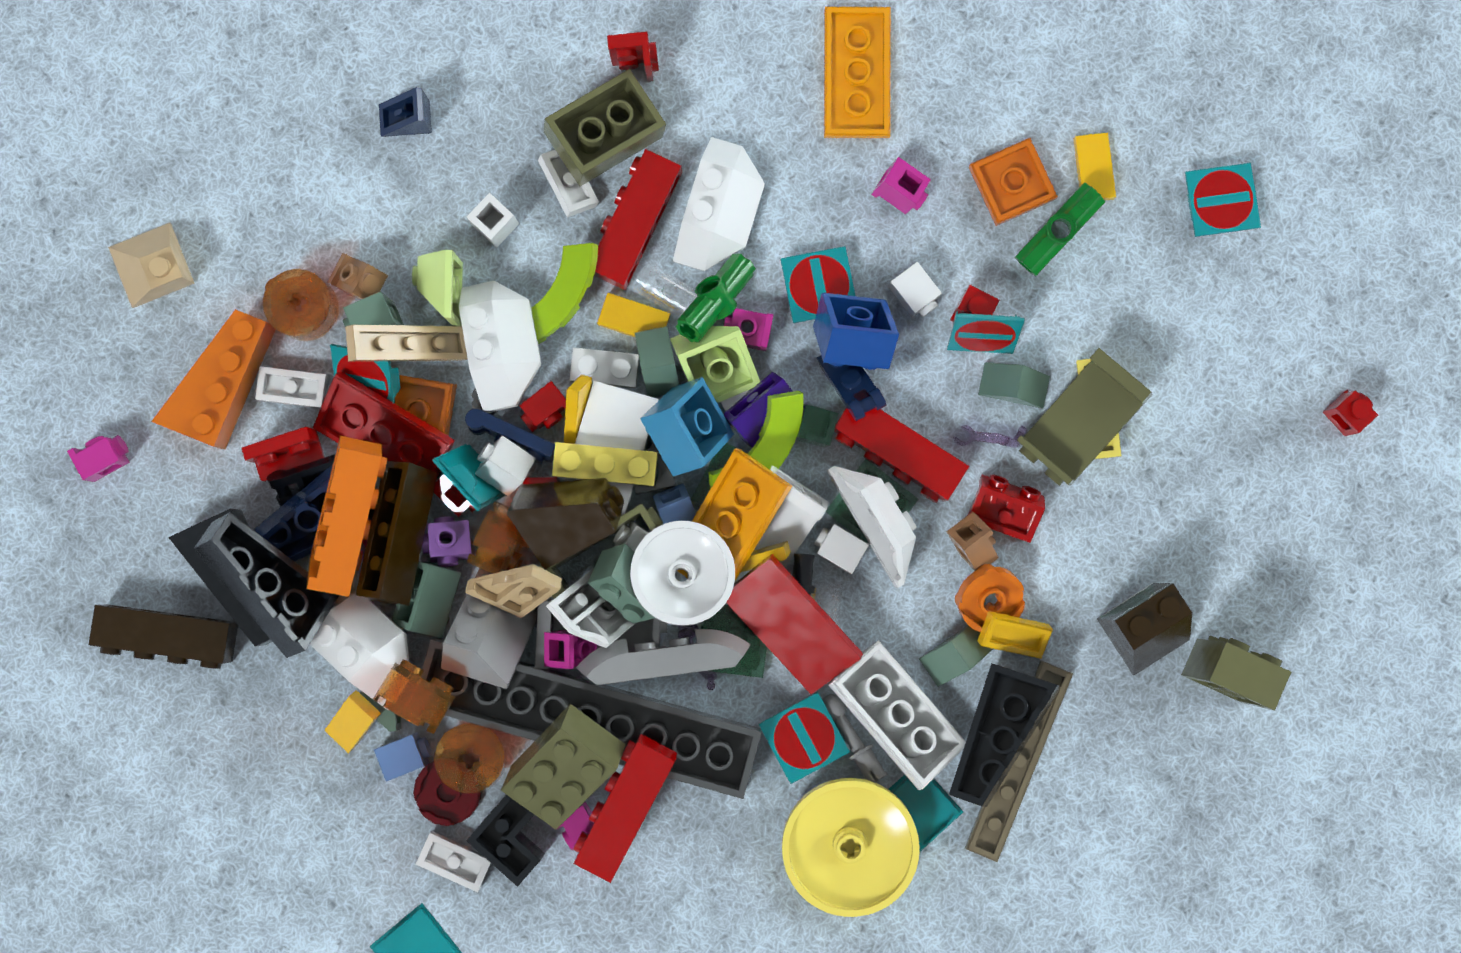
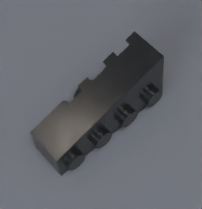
[168,508,272,647]
[194,512,339,658]
[949,663,1061,807]

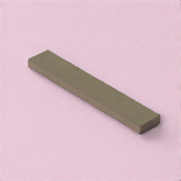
[965,660,1073,862]

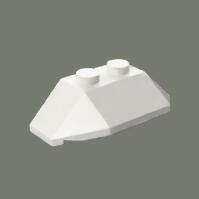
[673,137,765,271]
[459,280,542,413]
[827,466,917,588]
[546,567,635,648]
[310,592,412,710]

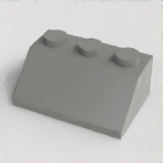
[441,568,538,689]

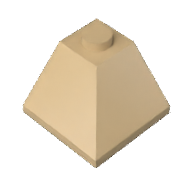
[108,223,195,308]

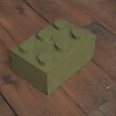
[544,69,666,187]
[1181,636,1291,711]
[501,704,625,830]

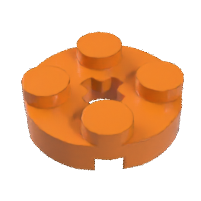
[955,564,1025,632]

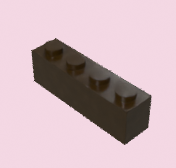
[356,461,438,606]
[88,604,238,669]

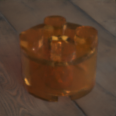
[263,269,339,341]
[467,501,530,574]
[373,659,456,734]
[434,723,507,794]

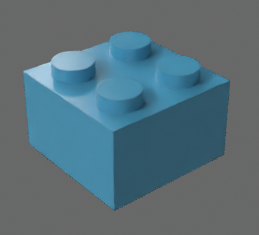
[640,377,734,476]

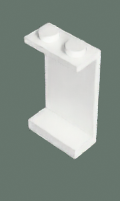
[564,381,659,516]
[734,465,829,583]

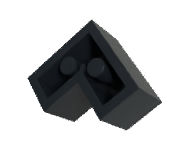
[466,795,545,887]

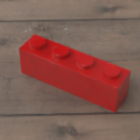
[594,149,682,291]
[832,408,970,503]
[572,734,677,883]

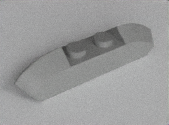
[576,629,751,685]

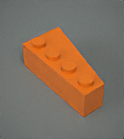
[151,309,277,450]
[307,436,387,597]

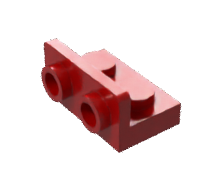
[607,31,659,82]
[241,426,325,482]
[967,474,1045,543]

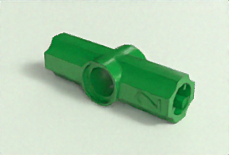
[1014,182,1106,277]
[675,254,756,342]

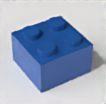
[813,293,899,370]

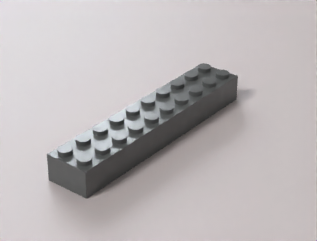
[412,638,762,799]

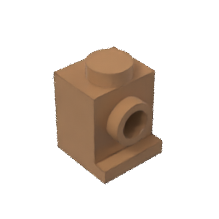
[327,253,388,300]
[946,512,999,571]

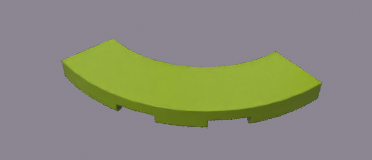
[531,243,598,344]
[708,391,803,489]

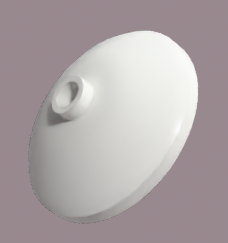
[630,521,735,626]

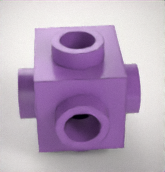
[422,517,472,567]

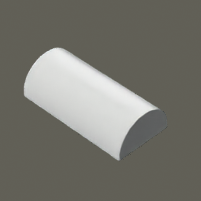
[828,640,966,790]

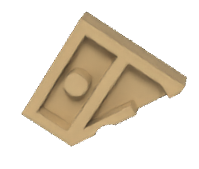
[465,564,562,618]

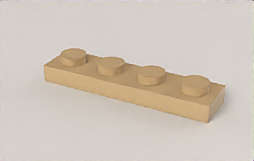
[345,325,468,361]

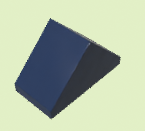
[379,87,432,137]

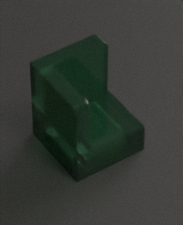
[796,404,839,447]

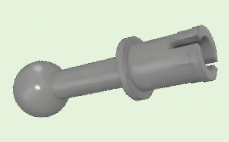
[822,694,888,782]

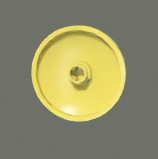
[782,778,920,917]

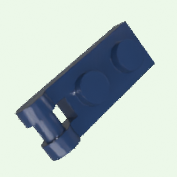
[817,355,887,421]
[465,409,555,464]

